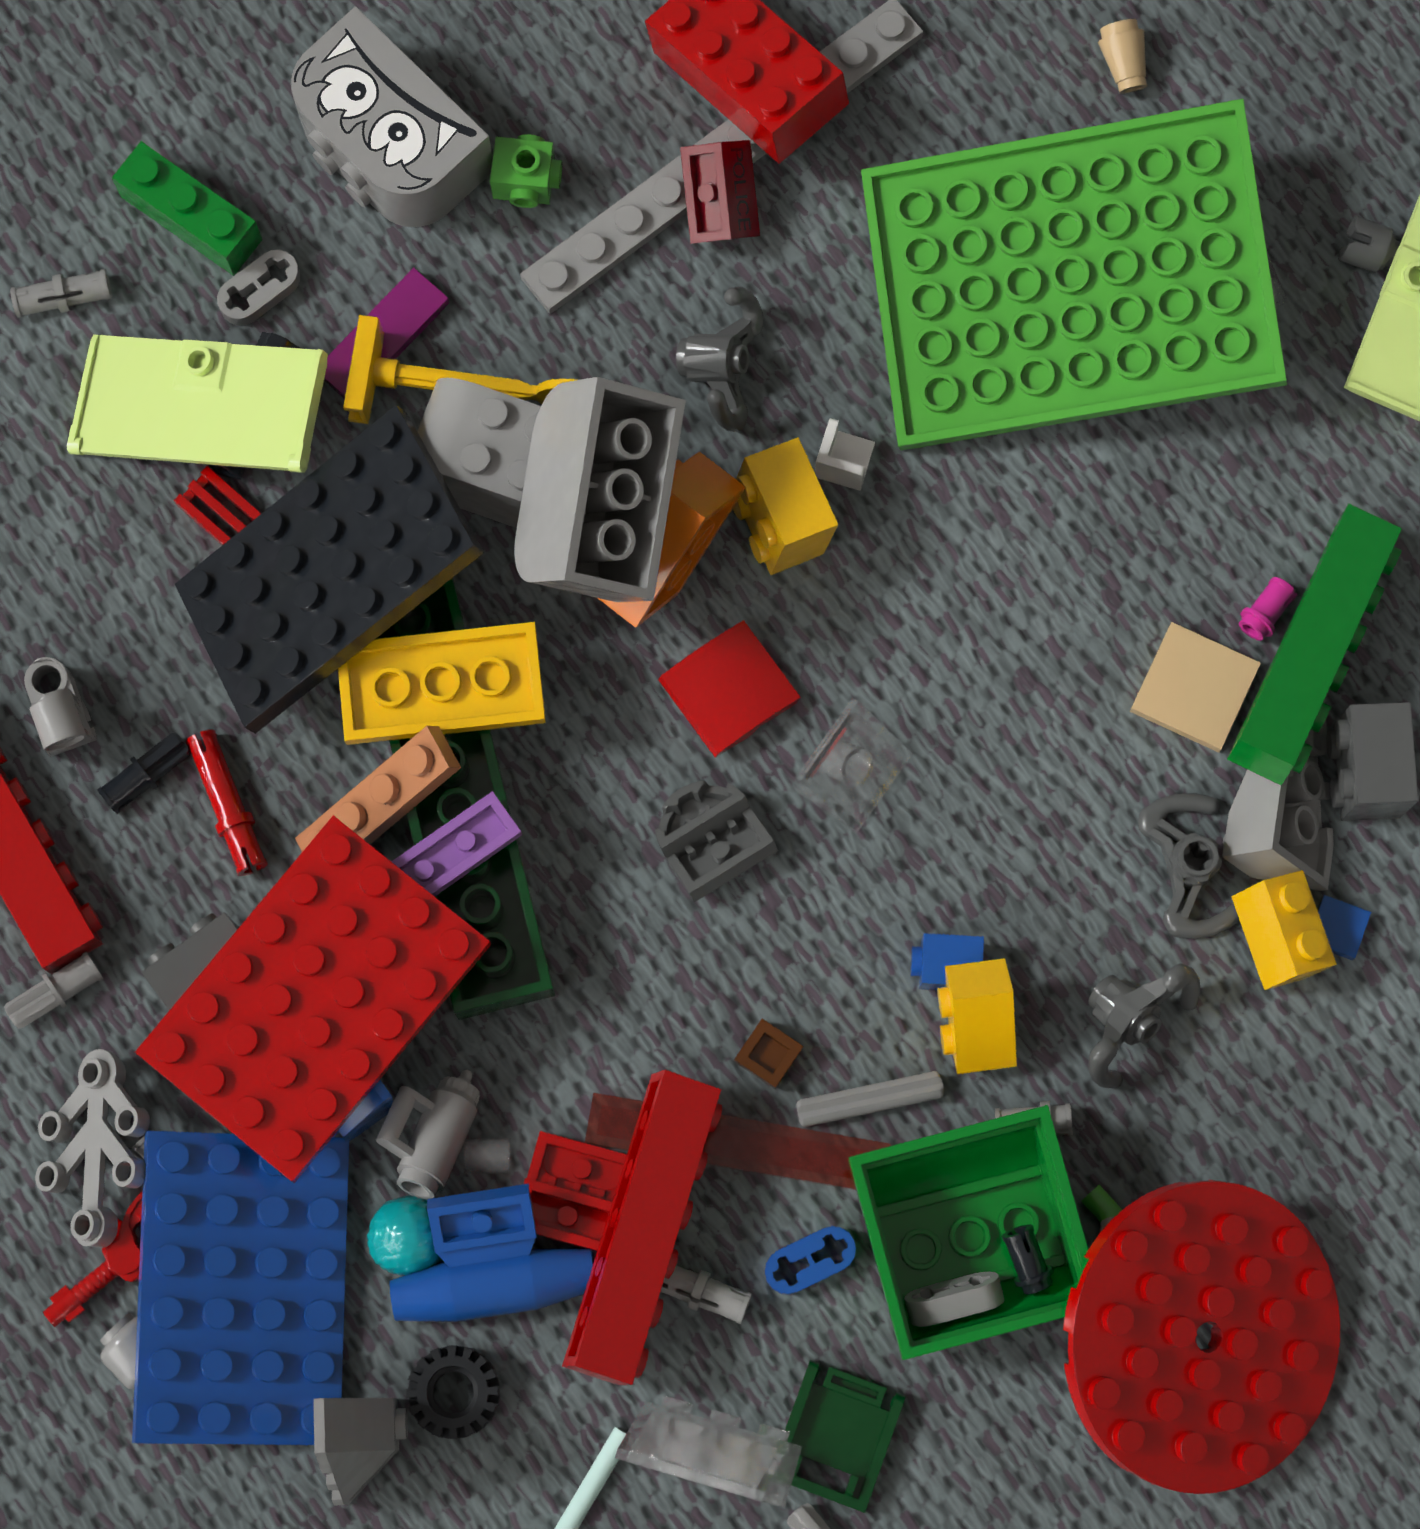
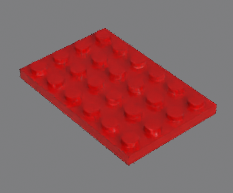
[135,815,491,1183]

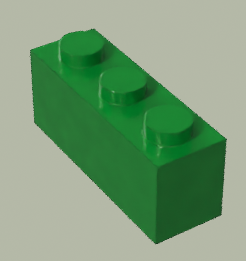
[112,141,263,276]

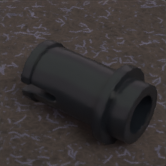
[1001,1224,1054,1294]

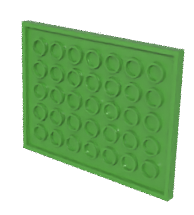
[861,99,1287,451]

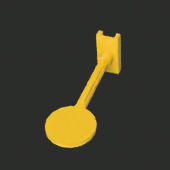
[343,315,575,424]

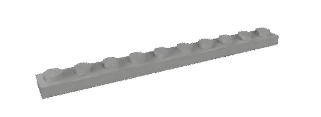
[520,0,923,314]

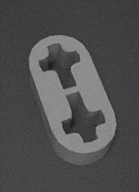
[217,249,300,326]
[904,1271,1004,1327]

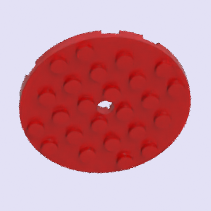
[1063,1180,1340,1494]

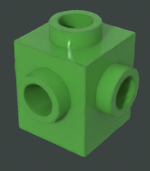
[490,134,563,208]

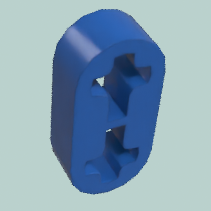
[765,1226,856,1295]

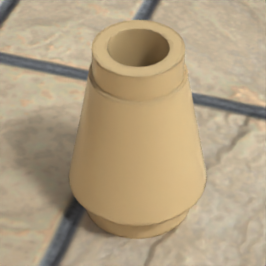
[1098,19,1147,94]

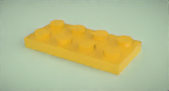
[338,622,546,745]

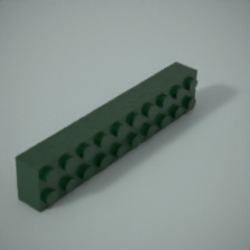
[376,578,556,1020]

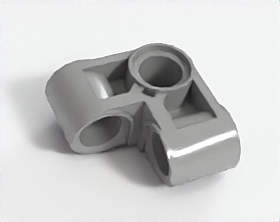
[24,657,97,757]

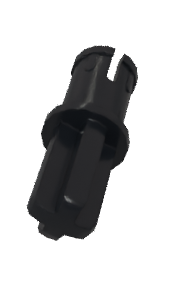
[97,733,191,814]

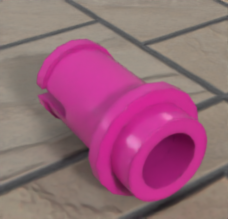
[1239,577,1298,641]

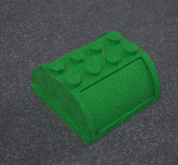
[848,1105,1088,1361]

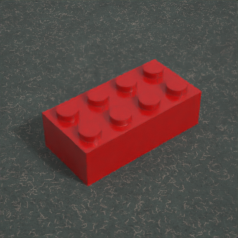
[645,0,849,164]

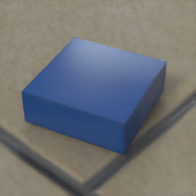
[1317,895,1371,960]

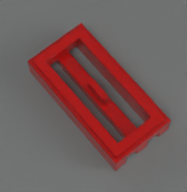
[174,466,261,545]

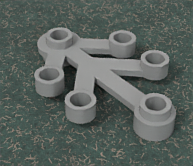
[35,1049,150,1248]

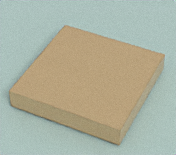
[1130,622,1261,753]

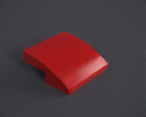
[658,620,801,758]
[524,1131,627,1251]

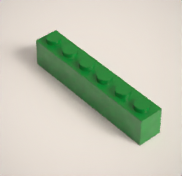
[1227,503,1402,786]

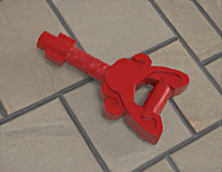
[43,1192,142,1327]

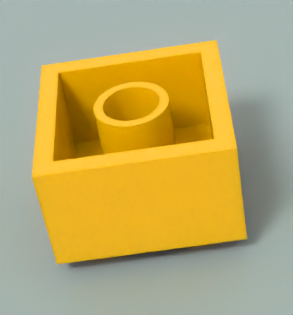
[733,437,838,575]

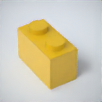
[1231,870,1337,990]
[937,958,1017,1074]

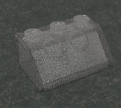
[615,1396,802,1507]

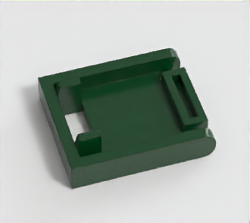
[768,1360,906,1513]

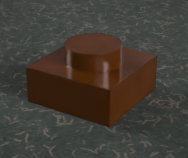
[734,1018,804,1089]

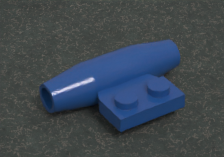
[390,1184,594,1322]

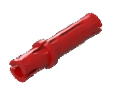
[186,729,268,876]

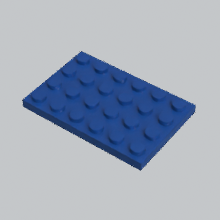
[132,1131,349,1445]

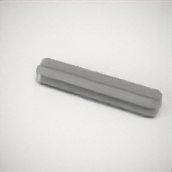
[796,1071,944,1127]

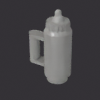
[376,1069,480,1200]

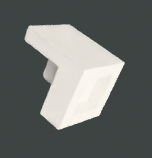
[815,418,875,491]

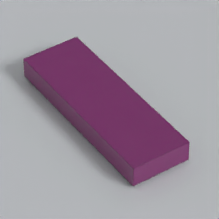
[324,267,450,399]

